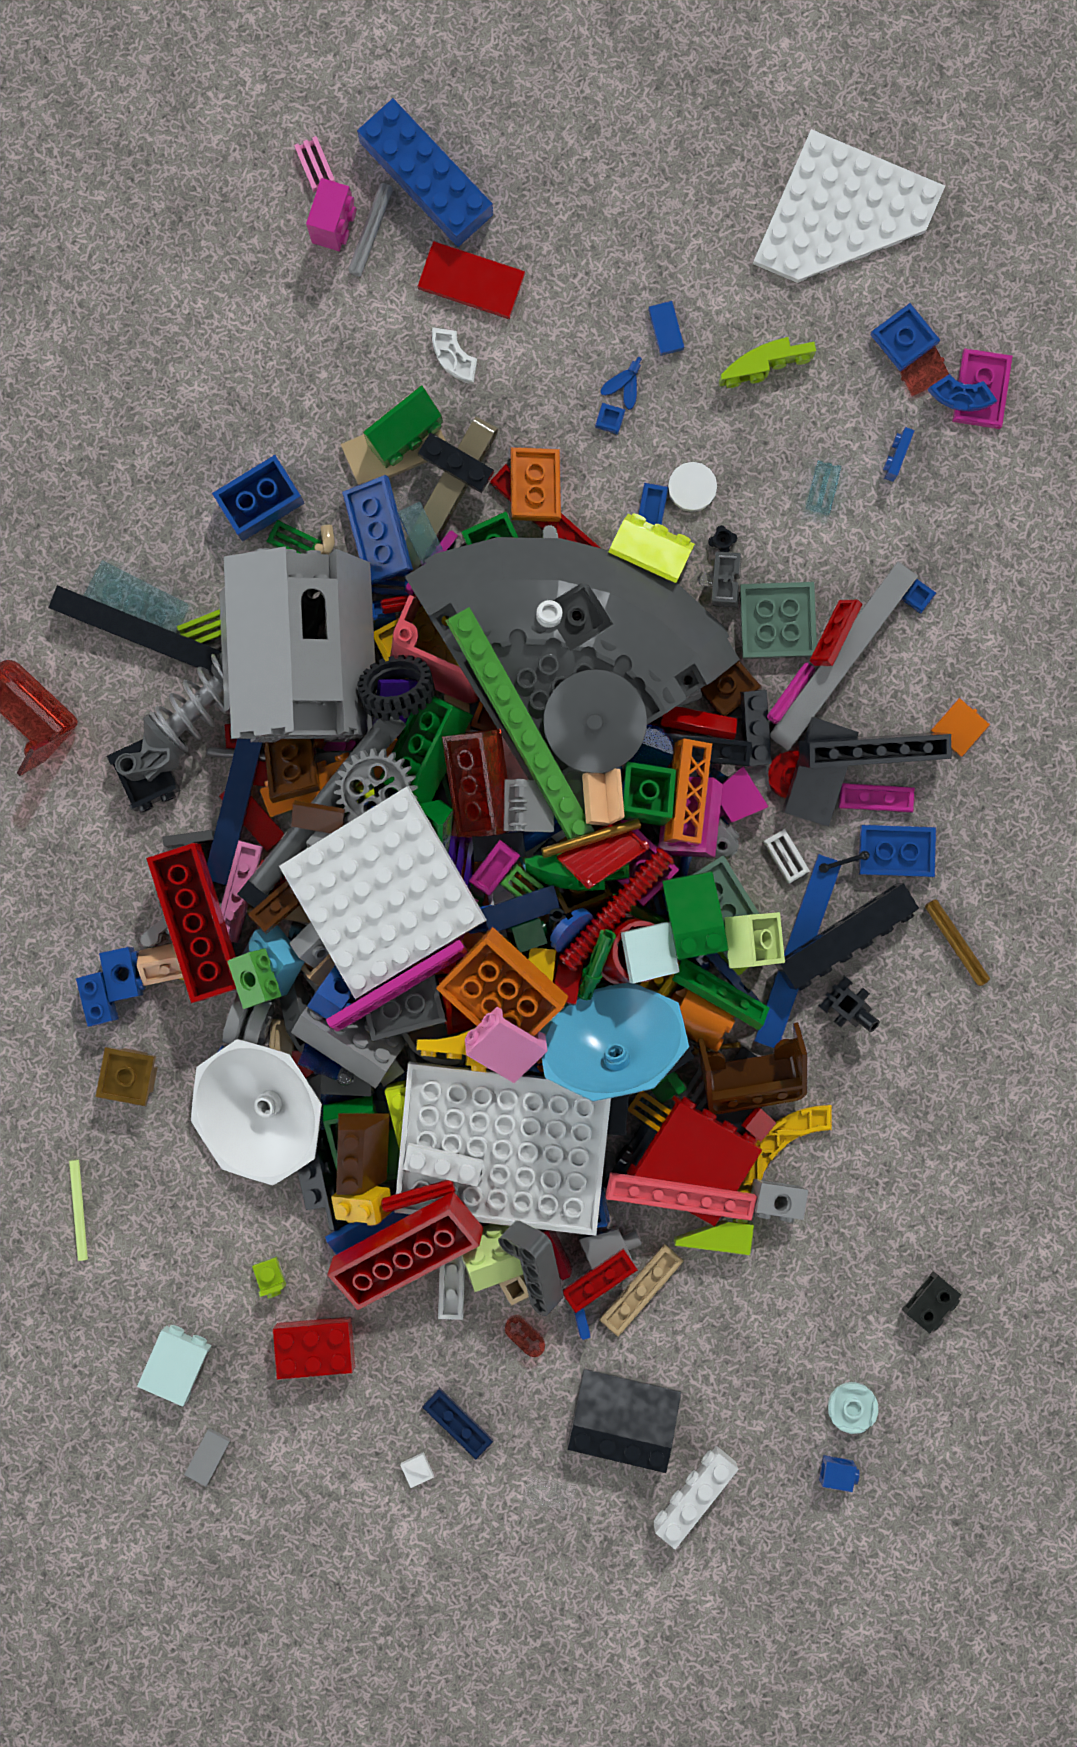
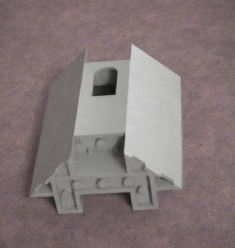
[219,546,376,742]

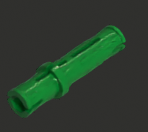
[578,929,616,1000]

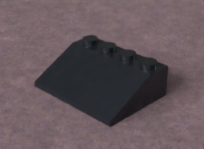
[567,1369,681,1473]

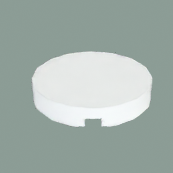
[668,462,717,512]

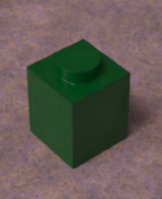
[505,918,548,952]

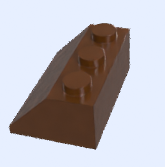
[336,1113,389,1195]

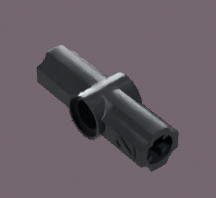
[603,1122,657,1189]

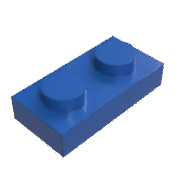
[883,427,915,482]

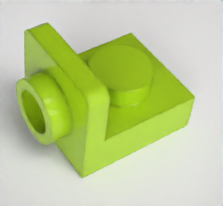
[252,1256,286,1299]

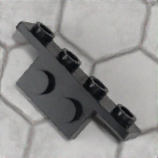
[297,1129,349,1232]

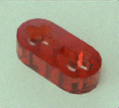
[505,1315,545,1357]

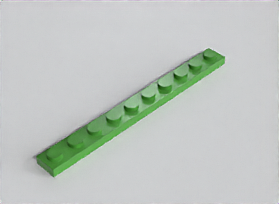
[445,607,595,840]

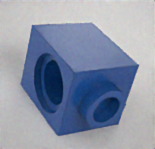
[819,1455,860,1492]

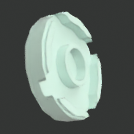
[828,1382,879,1434]

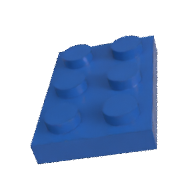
[859,825,936,877]

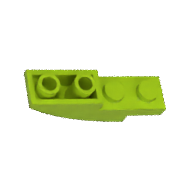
[719,337,816,388]

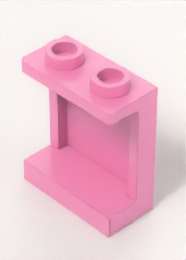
[465,1007,548,1083]

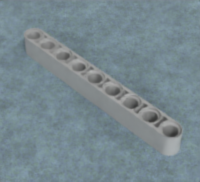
[770,561,918,750]

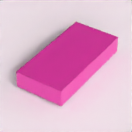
[469,840,520,896]

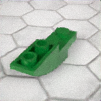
[525,853,629,891]

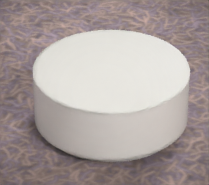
[536,600,563,628]

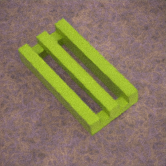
[177,609,221,644]

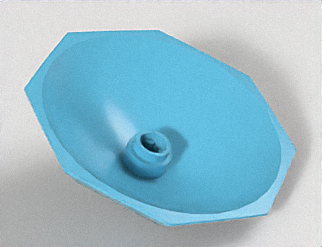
[540,983,689,1101]

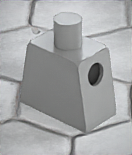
[579,1226,642,1269]

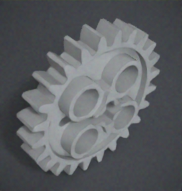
[334,748,418,821]

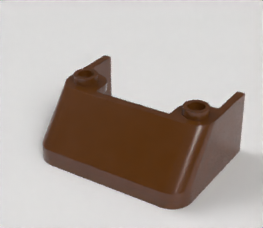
[698,1022,807,1114]

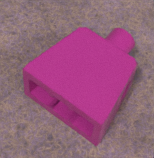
[719,767,769,823]

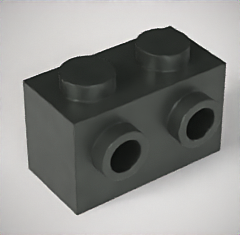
[902,1271,961,1334]

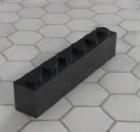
[799,732,952,768]
[775,883,919,991]

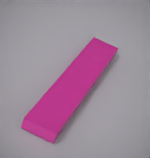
[326,940,469,1031]

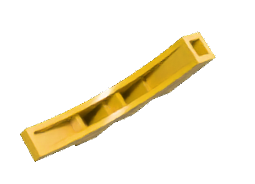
[416,948,556,1072]

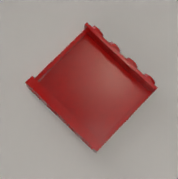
[627,1096,762,1227]

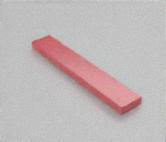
[605,1172,757,1221]

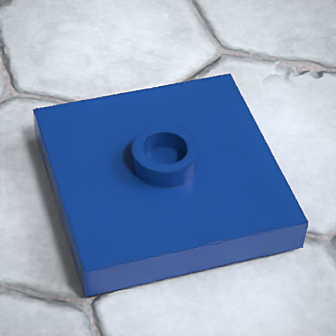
[870,303,940,372]

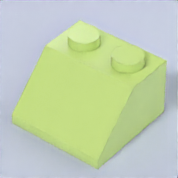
[724,912,785,968]

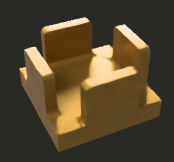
[95,1047,158,1106]

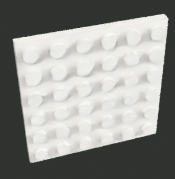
[279,787,487,999]

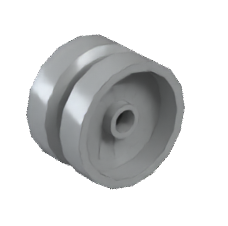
[222,994,275,1046]

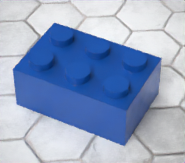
[212,455,305,542]

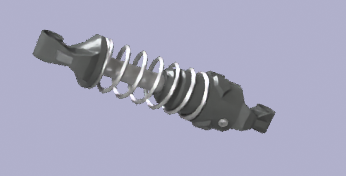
[115,589,326,782]

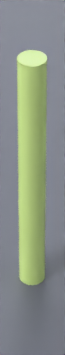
[69,1160,88,1261]

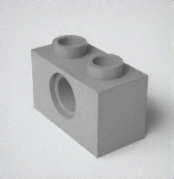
[751,1179,808,1223]

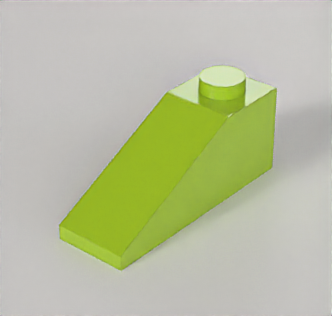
[674,1218,754,1255]

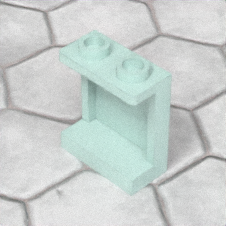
[137,1325,212,1407]

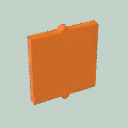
[930,698,990,757]

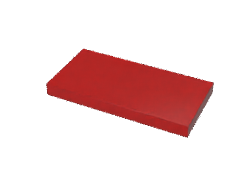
[417,241,525,320]

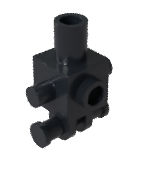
[818,975,880,1032]

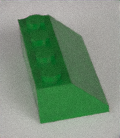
[379,696,473,803]

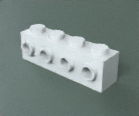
[654,1446,739,1549]

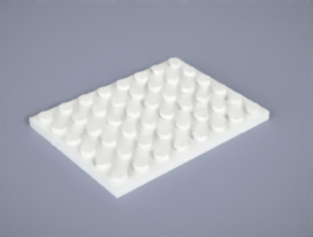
[394,1062,611,1236]

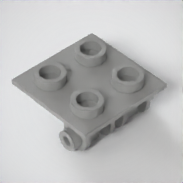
[504,779,554,832]

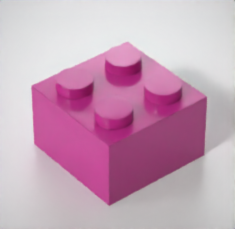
[306,178,357,252]

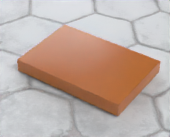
[510,447,561,522]

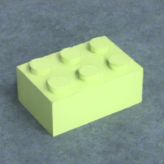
[461,1224,523,1292]

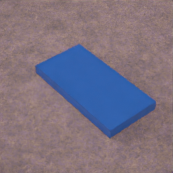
[342,475,413,585]

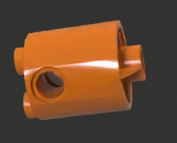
[670,987,735,1052]

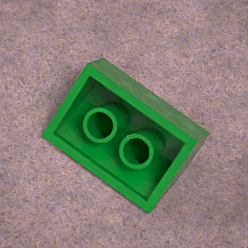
[363,385,443,468]

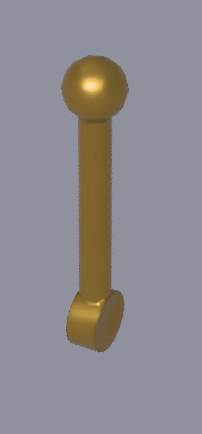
[692,1042,741,1055]

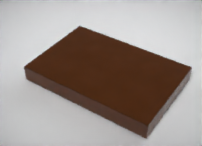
[264,739,321,803]

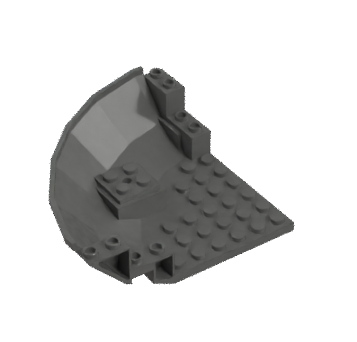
[405,537,740,780]

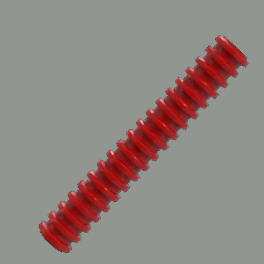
[559,848,674,971]

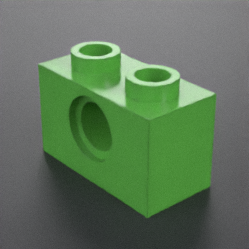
[227,948,281,1009]

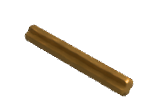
[925,899,990,986]

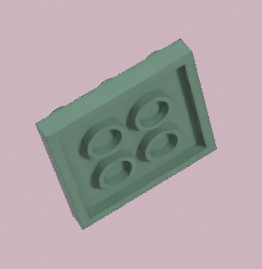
[739,582,817,659]

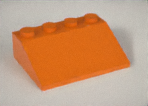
[436,927,568,1036]

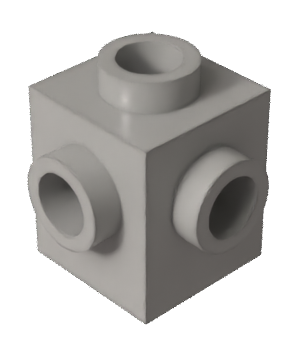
[715,818,740,859]

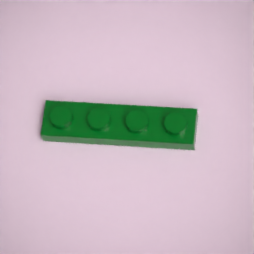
[672,959,770,1030]

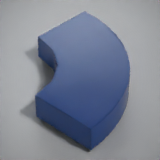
[928,374,997,411]

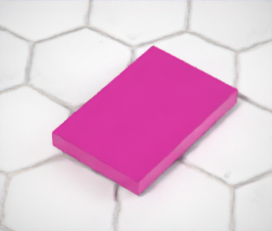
[952,348,1013,429]

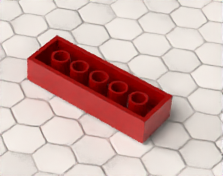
[146,843,237,1003]
[327,1191,483,1310]

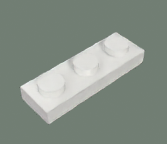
[403,1143,484,1187]

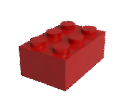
[273,1317,355,1380]

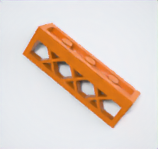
[664,738,712,844]

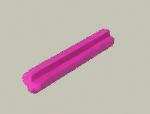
[767,663,815,724]

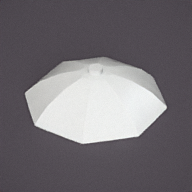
[191,1039,322,1185]

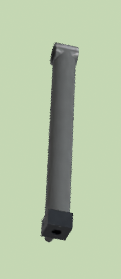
[237,717,407,908]

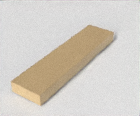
[599,1243,683,1337]

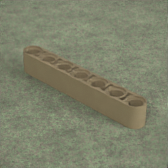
[405,417,498,572]

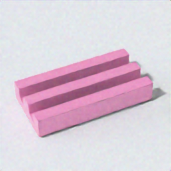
[294,136,335,193]

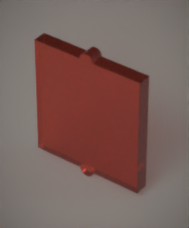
[899,346,949,397]

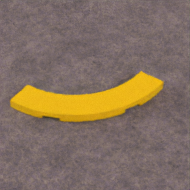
[737,1105,832,1193]

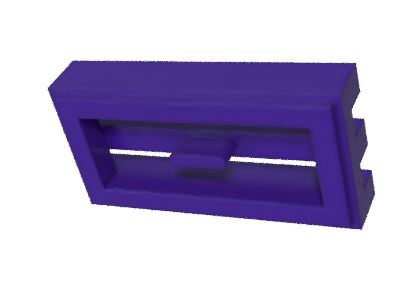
[448,836,474,889]

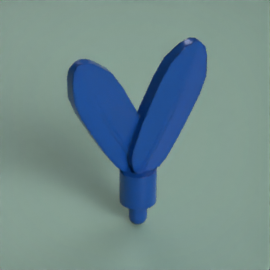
[601,357,642,410]

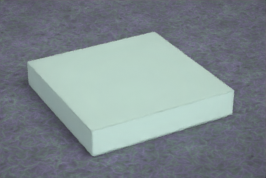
[621,922,679,983]

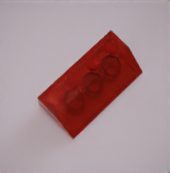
[442,729,509,837]

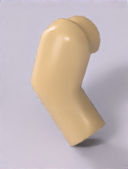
[315,525,335,555]

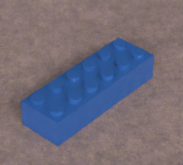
[357,98,493,247]

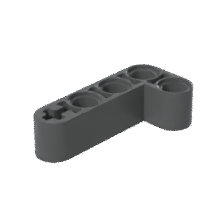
[498,1220,564,1316]

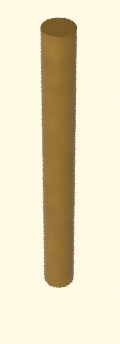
[541,818,641,858]

